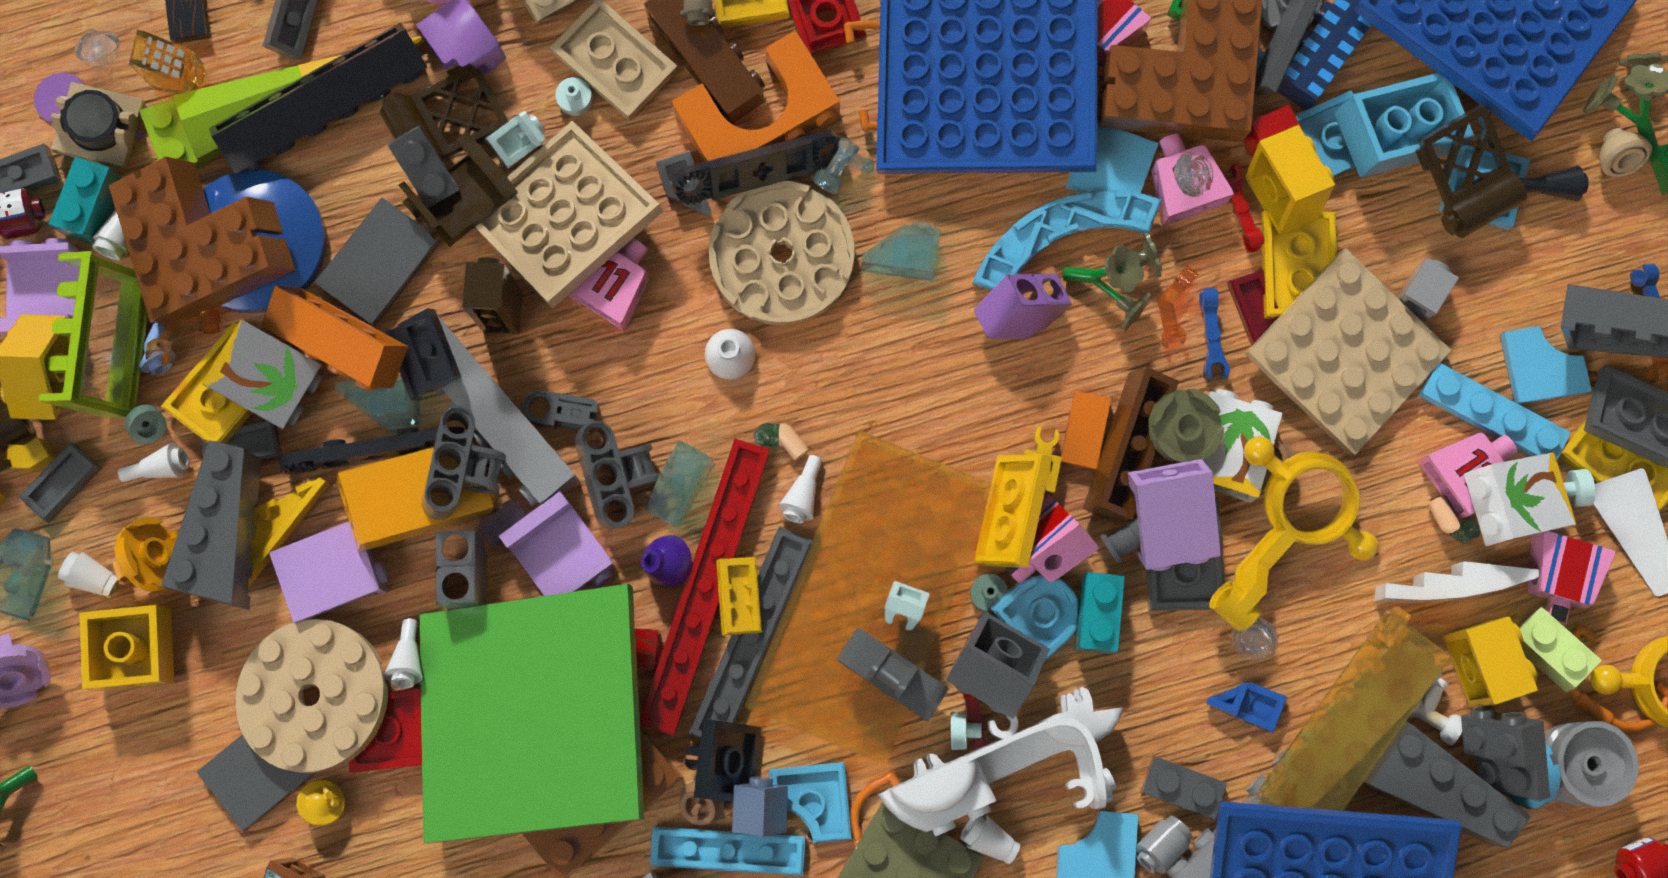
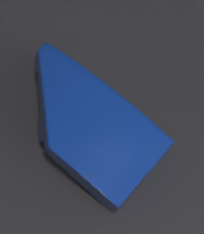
[1206,682,1287,734]

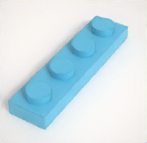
[1418,363,1571,460]

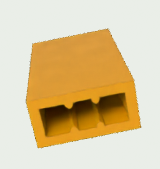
[337,441,497,552]

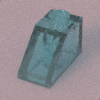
[861,222,940,281]
[335,375,421,433]
[645,440,715,528]
[0,528,52,621]

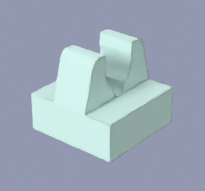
[884,581,930,631]

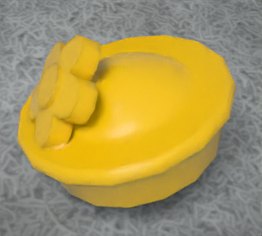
[296,780,345,827]

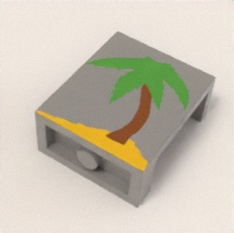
[201,319,323,430]

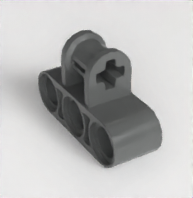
[422,406,507,520]
[575,421,661,529]
[836,628,949,721]

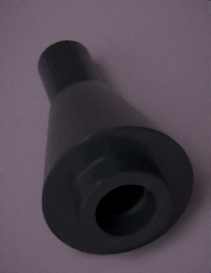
[1520,165,1589,202]

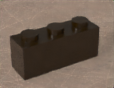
[462,257,523,334]

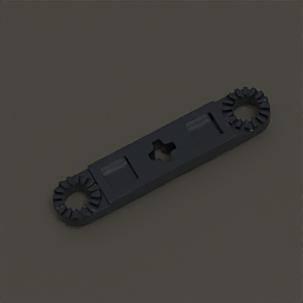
[672,131,846,205]
[279,427,464,474]

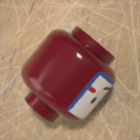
[0,188,46,239]

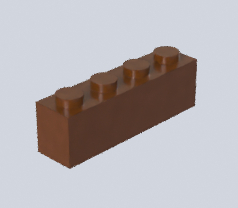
[644,0,765,124]
[1083,367,1179,523]

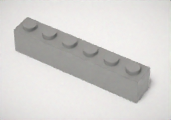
[435,316,579,506]

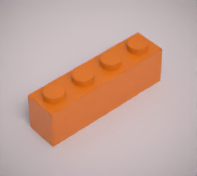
[261,285,408,391]

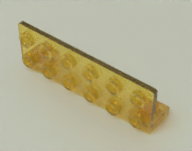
[1254,607,1450,811]

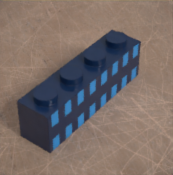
[1277,0,1371,111]

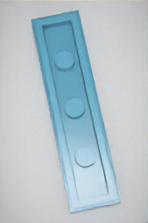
[650,826,806,876]

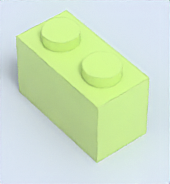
[1519,607,1602,692]

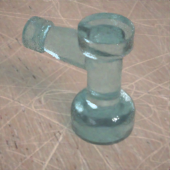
[812,137,875,194]

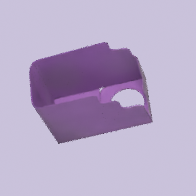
[416,0,506,76]
[974,274,1072,339]

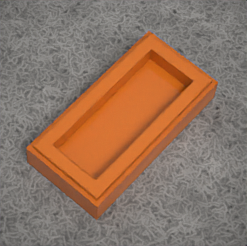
[1060,390,1111,471]

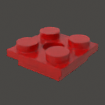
[787,0,867,55]

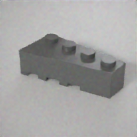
[1561,284,1668,358]
[161,440,261,610]
[1347,719,1531,848]

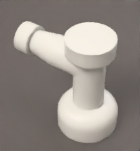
[1405,678,1462,746]

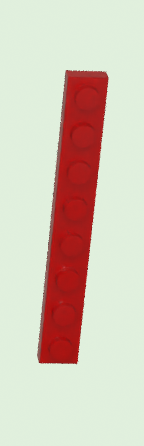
[639,438,770,736]

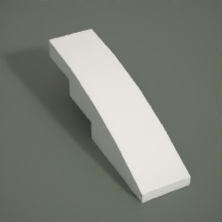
[1375,561,1539,603]

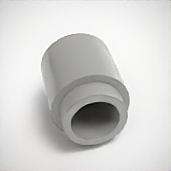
[1136,816,1193,874]

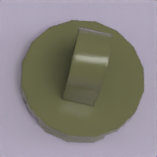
[1149,389,1224,464]

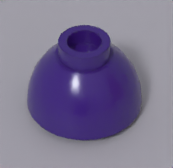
[641,535,692,587]

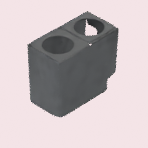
[436,530,487,610]

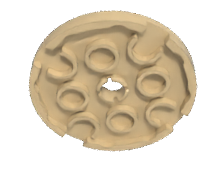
[709,181,855,326]
[235,619,388,773]

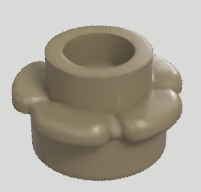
[680,0,715,26]

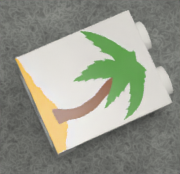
[1203,389,1282,503]
[1464,452,1576,546]

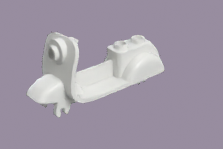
[877,687,1123,836]

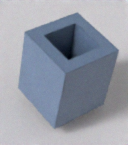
[732,777,788,837]

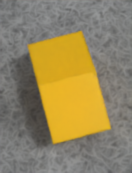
[7,437,56,472]

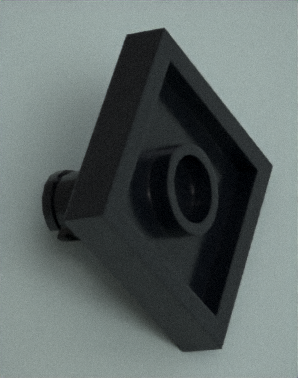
[685,719,762,802]

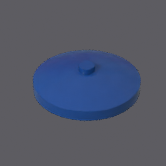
[203,170,327,313]

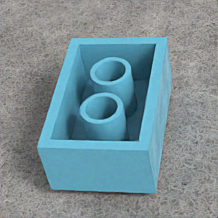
[1334,73,1474,178]

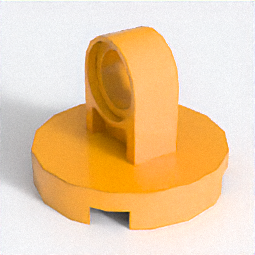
[112,517,178,592]

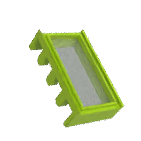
[39,251,148,419]

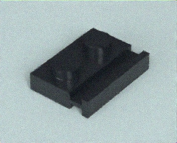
[384,308,462,400]

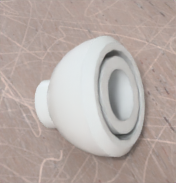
[705,329,756,379]

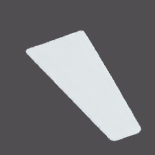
[1593,468,1668,596]

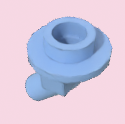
[139,323,176,375]

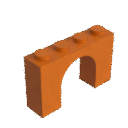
[671,30,840,164]

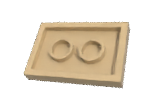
[550,0,678,121]

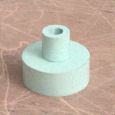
[556,77,593,116]
[1564,469,1595,508]
[950,711,982,750]

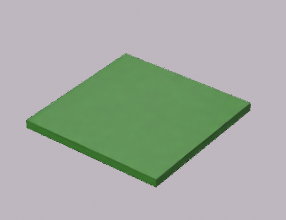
[419,584,645,844]

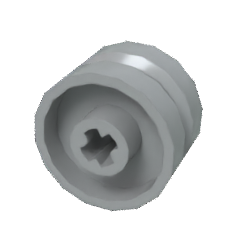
[1545,721,1639,807]

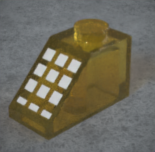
[129,30,205,94]

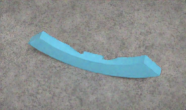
[972,190,1162,291]

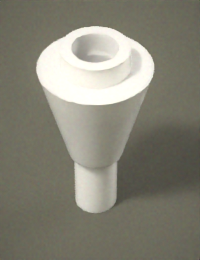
[118,442,189,482]
[778,455,823,524]
[384,618,423,689]

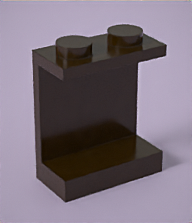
[398,131,518,247]

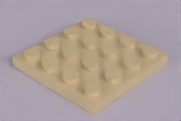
[475,121,663,309]
[1245,248,1451,456]

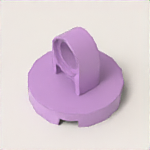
[0,633,50,709]

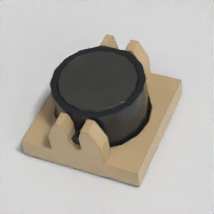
[51,82,146,170]

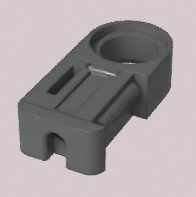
[522,390,600,435]

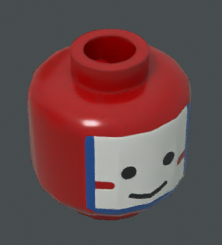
[1614,837,1668,878]

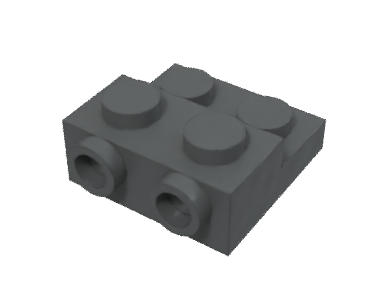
[1461,706,1550,801]

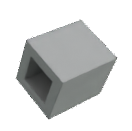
[1398,258,1459,322]

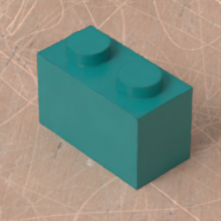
[48,157,122,245]
[1074,572,1125,655]

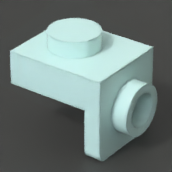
[484,111,546,170]

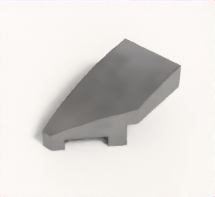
[656,151,712,216]

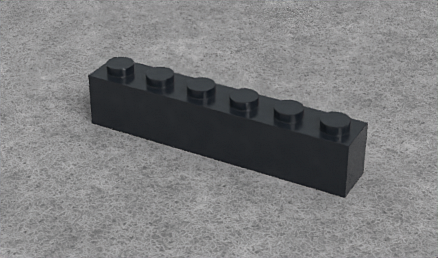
[209,23,427,174]

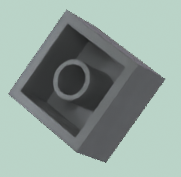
[946,611,1050,719]

